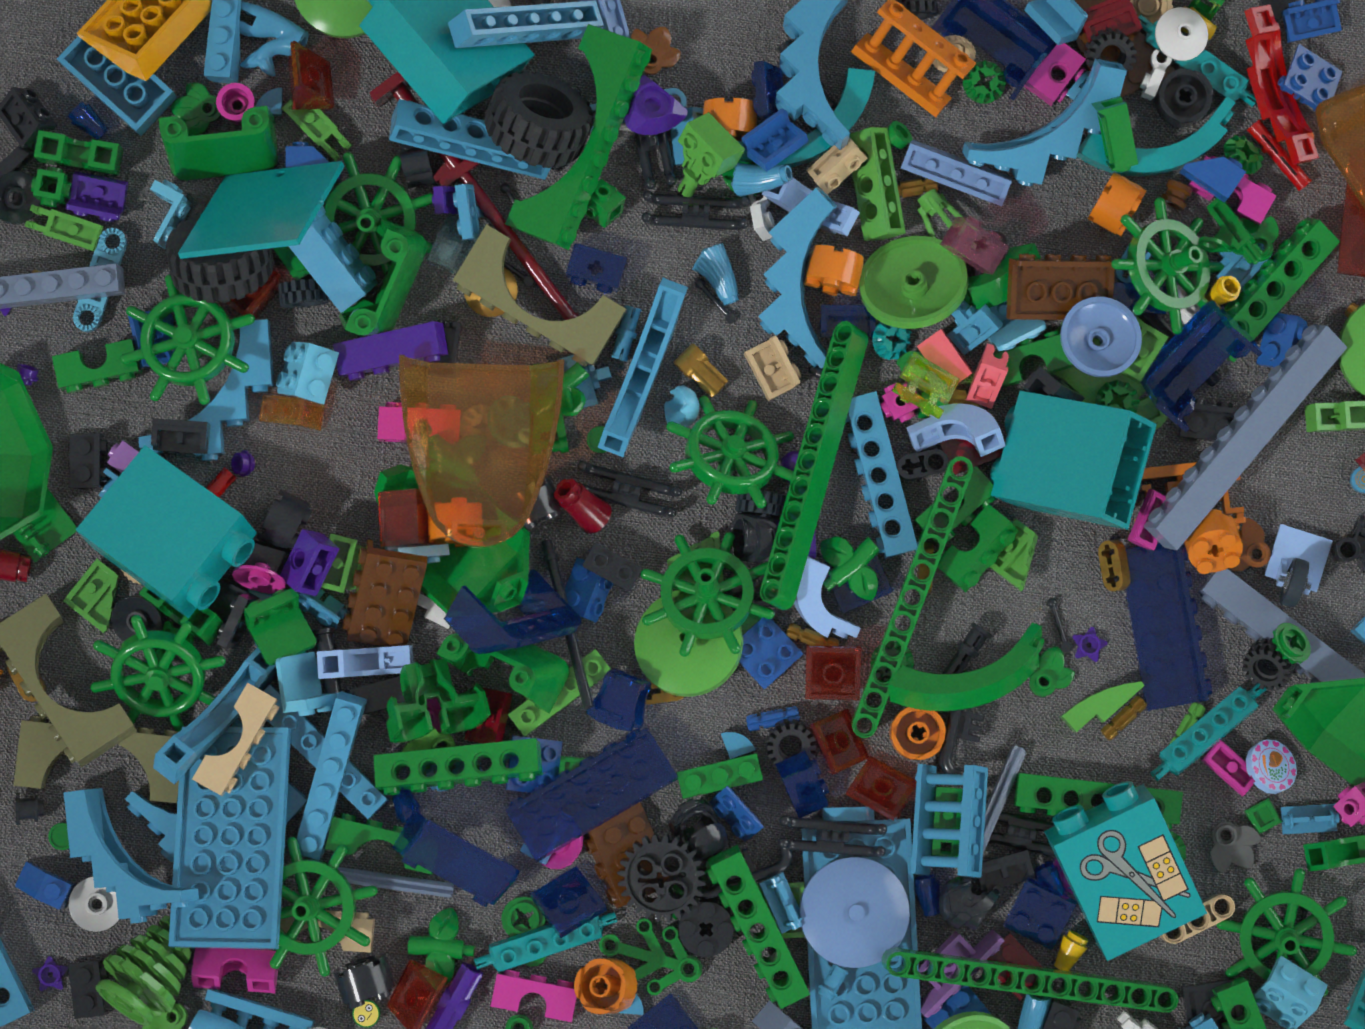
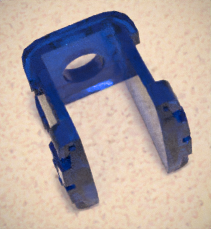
[586,668,652,731]

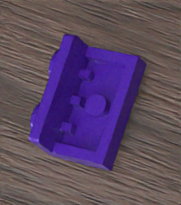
[66,171,129,221]

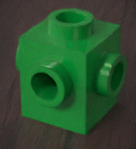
[31,167,72,208]
[585,178,626,228]

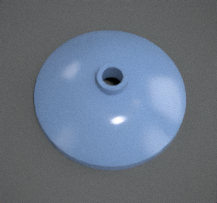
[1060,297,1142,377]

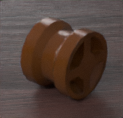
[1161,180,1193,211]

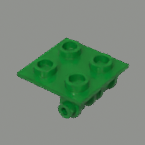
[13,488,77,563]

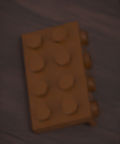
[1006,254,1115,320]
[343,539,427,647]
[572,783,673,908]

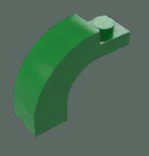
[964,243,1041,310]
[1303,834,1365,872]

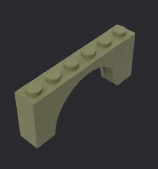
[453,224,627,367]
[0,594,137,768]
[13,716,179,803]

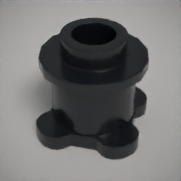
[15,793,44,825]

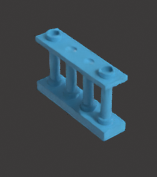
[910,764,988,878]
[205,989,315,1029]

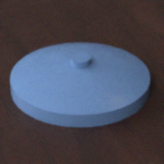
[799,857,910,968]

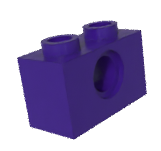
[280,528,340,596]

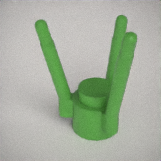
[917,189,974,240]

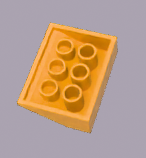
[77,0,212,81]

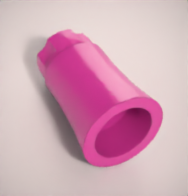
[216,83,255,126]

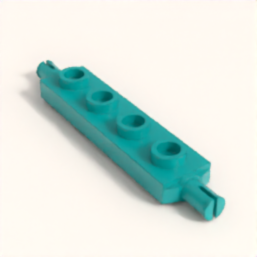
[1138,14,1256,107]
[1150,683,1266,781]
[474,910,618,972]

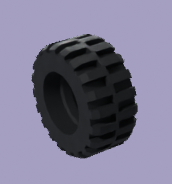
[484,71,593,168]
[166,214,274,303]

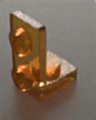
[259,395,325,431]

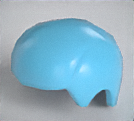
[664,385,699,426]

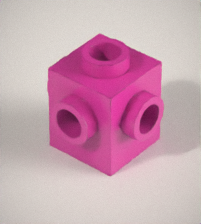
[880,382,920,423]
[1333,781,1365,827]

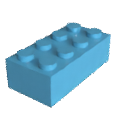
[57,36,177,136]
[289,206,378,313]

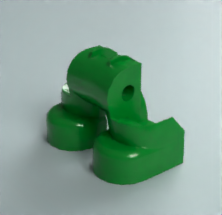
[386,658,491,743]

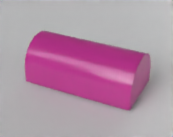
[1127,489,1166,550]
[1201,740,1256,796]

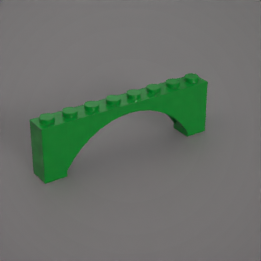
[505,24,652,250]

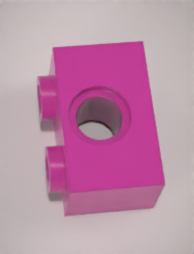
[1025,43,1086,106]

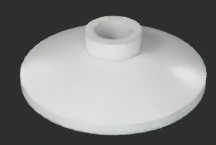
[1155,7,1208,61]
[69,877,119,932]

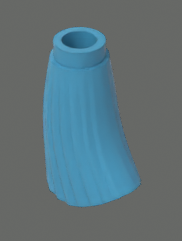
[731,163,793,197]
[692,243,739,306]
[1018,994,1052,1029]

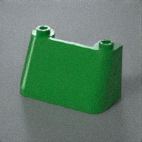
[159,106,279,181]
[339,217,427,335]
[437,624,570,714]

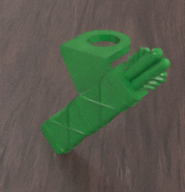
[1198,198,1262,265]

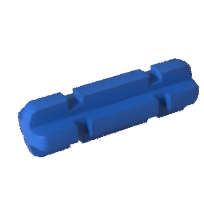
[746,706,800,731]

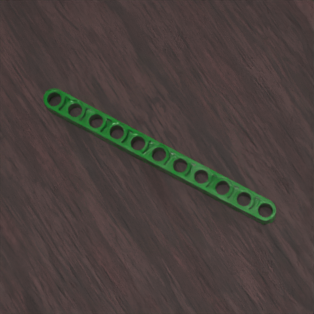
[760,321,868,610]
[851,456,973,738]
[882,948,1179,1012]

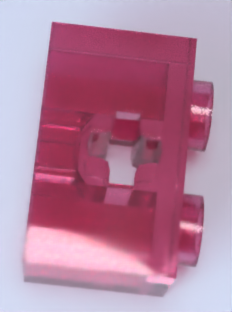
[940,216,1009,275]

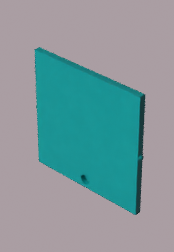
[178,161,344,259]

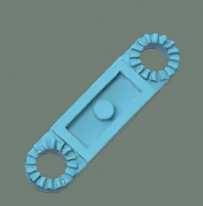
[73,228,127,332]

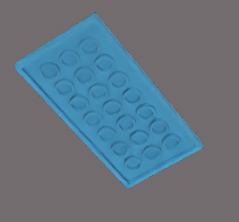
[168,727,291,949]
[801,818,922,1029]

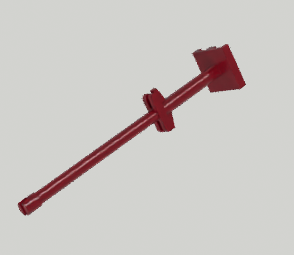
[369,71,579,320]

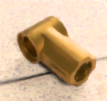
[673,343,728,398]

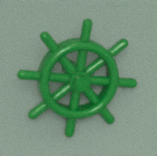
[324,152,434,277]
[1111,197,1225,335]
[120,274,255,405]
[666,396,795,509]
[640,532,775,657]
[90,615,226,732]
[270,837,378,977]
[1216,868,1357,997]

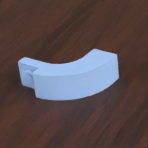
[762,177,860,236]
[906,404,1006,457]
[794,556,861,639]
[317,645,414,679]

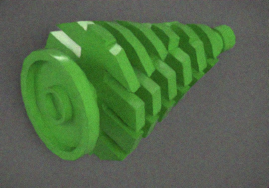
[96,915,192,1026]

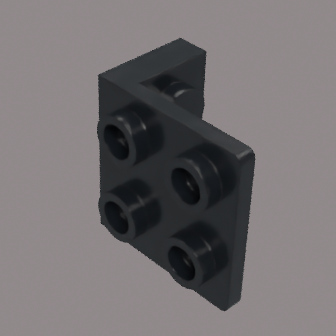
[208,578,260,649]

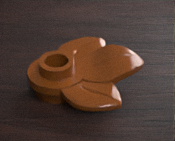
[630,26,681,75]
[1229,518,1271,571]

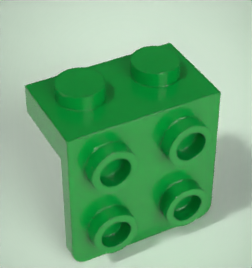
[244,588,316,666]

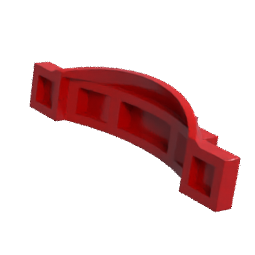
[1244,4,1319,165]

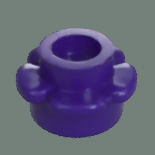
[16,364,39,385]
[231,450,255,477]

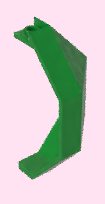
[0,363,53,540]
[374,464,530,617]
[1272,678,1365,786]

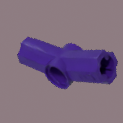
[425,962,484,1029]

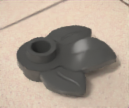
[1210,821,1261,873]

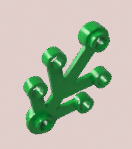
[599,918,702,995]

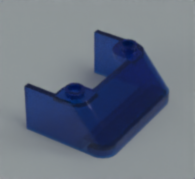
[932,0,1056,101]
[1141,301,1263,432]
[444,569,581,654]
[393,809,521,907]

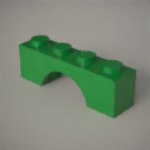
[325,813,441,875]

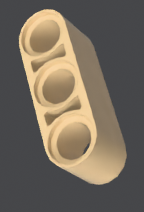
[1160,894,1235,944]

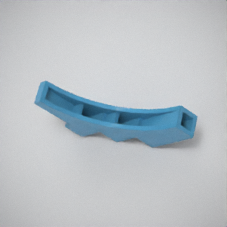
[775,0,850,150]
[962,59,1127,186]
[758,186,837,369]
[598,277,688,457]
[138,319,274,461]
[125,782,308,862]
[64,788,199,924]

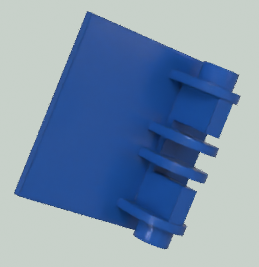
[1278,44,1343,114]
[739,618,803,690]
[505,735,563,796]
[709,786,764,842]

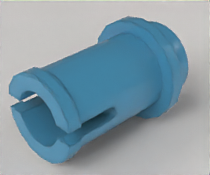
[818,964,848,1001]

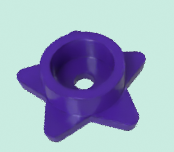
[1073,627,1107,662]
[32,956,68,991]

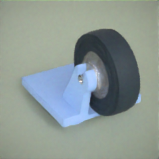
[1264,524,1333,607]

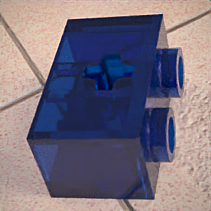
[566,243,627,294]
[775,751,829,818]

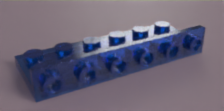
[1125,543,1212,711]
[505,727,678,863]

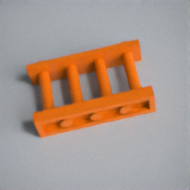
[851,0,976,117]

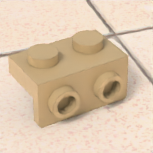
[806,137,868,195]
[744,335,801,401]

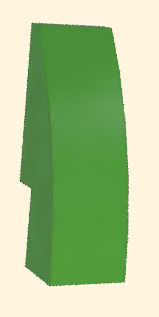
[1305,401,1365,433]
[1059,681,1145,732]

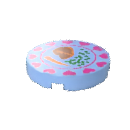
[1246,739,1297,794]

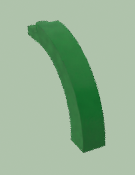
[889,622,1044,711]

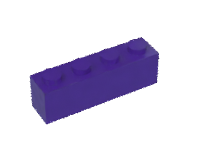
[333,321,449,381]

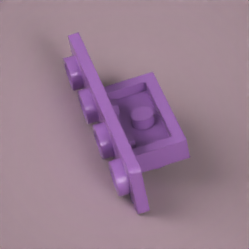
[919,930,1004,1018]

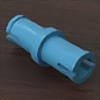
[611,305,642,362]

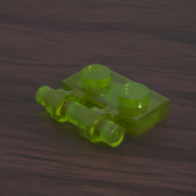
[892,352,960,419]

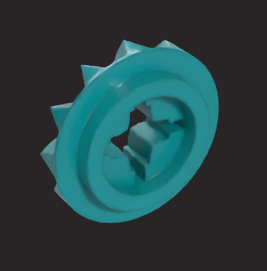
[873,322,912,360]

